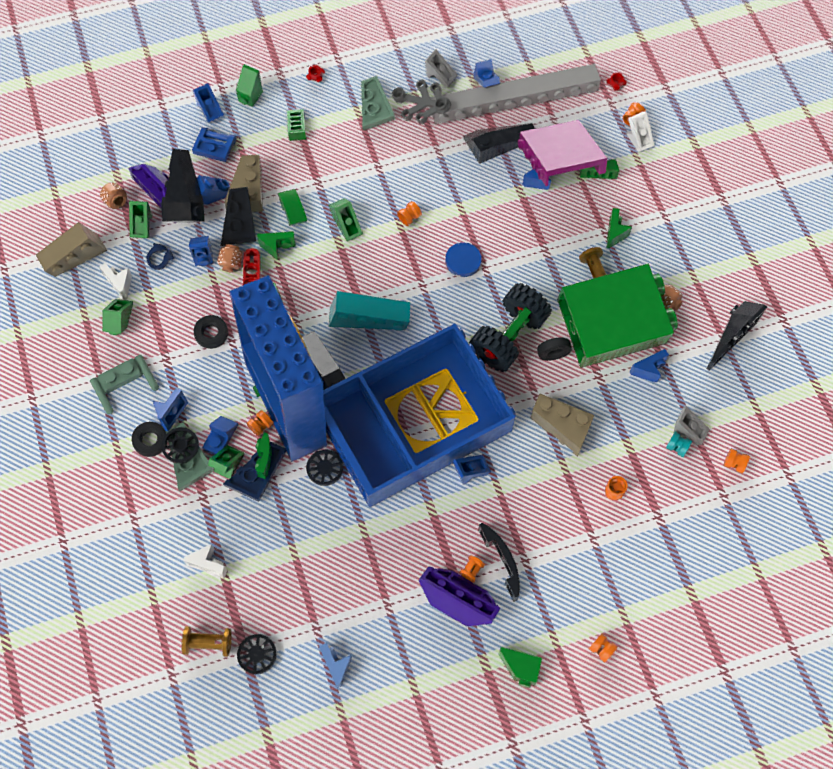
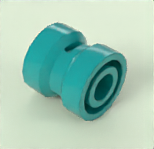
[666,431,692,457]

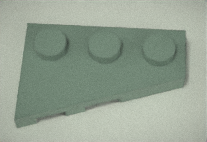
[361,76,395,131]
[166,422,214,491]

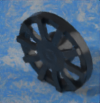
[161,427,199,463]
[306,449,343,486]
[237,634,277,675]

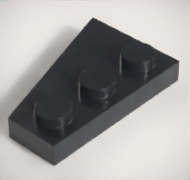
[220,186,257,246]

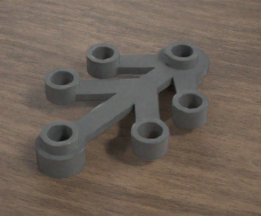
[391,79,451,124]

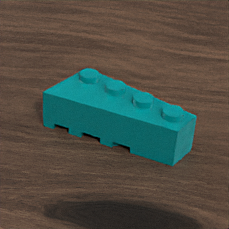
[329,291,411,331]

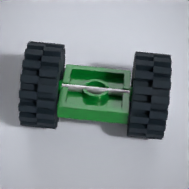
[469,283,552,372]

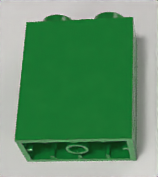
[557,263,678,368]

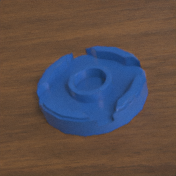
[445,242,482,277]

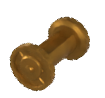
[579,247,606,278]
[182,626,232,657]

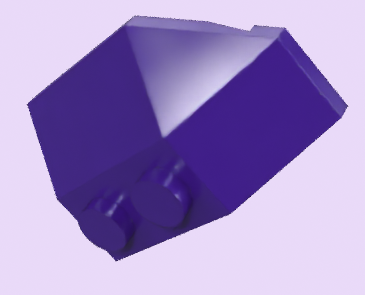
[128,164,177,223]
[419,566,500,627]

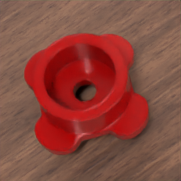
[306,65,325,82]
[606,73,627,91]

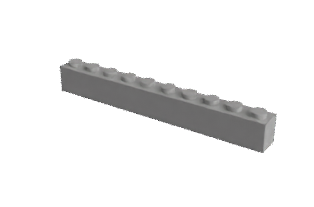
[430,64,601,124]

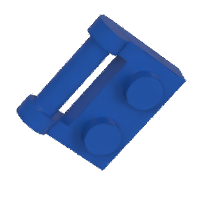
[192,127,236,162]

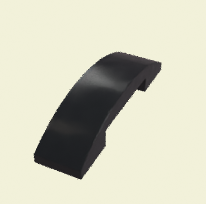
[478,523,520,602]

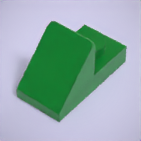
[129,201,152,238]
[606,208,632,248]
[257,231,296,260]
[208,445,244,479]

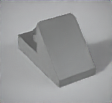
[425,49,458,88]
[673,406,710,445]

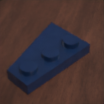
[223,442,286,502]

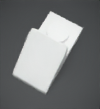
[626,112,654,152]
[99,263,132,300]
[183,544,227,578]

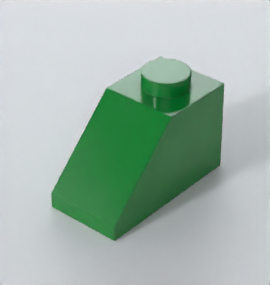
[236,64,263,107]
[328,198,363,241]
[102,299,133,335]
[498,647,542,688]

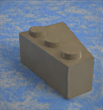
[224,155,263,212]
[36,222,107,277]
[530,393,594,457]

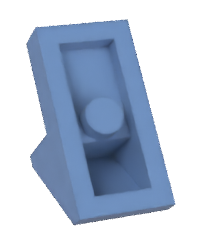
[319,643,352,688]

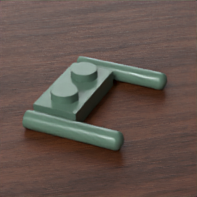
[90,355,159,414]

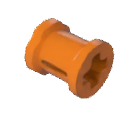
[459,555,485,583]

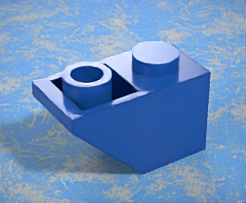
[197,175,230,205]
[189,236,214,266]

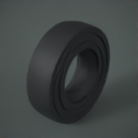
[194,315,228,349]
[537,337,572,361]
[131,421,168,457]

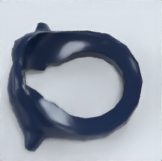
[146,243,174,270]

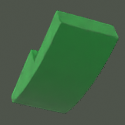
[278,189,307,226]
[255,432,272,479]

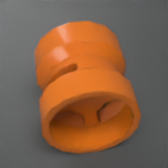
[622,102,646,126]
[397,201,422,226]
[246,410,274,437]
[723,448,750,474]
[605,476,628,501]
[589,633,618,663]

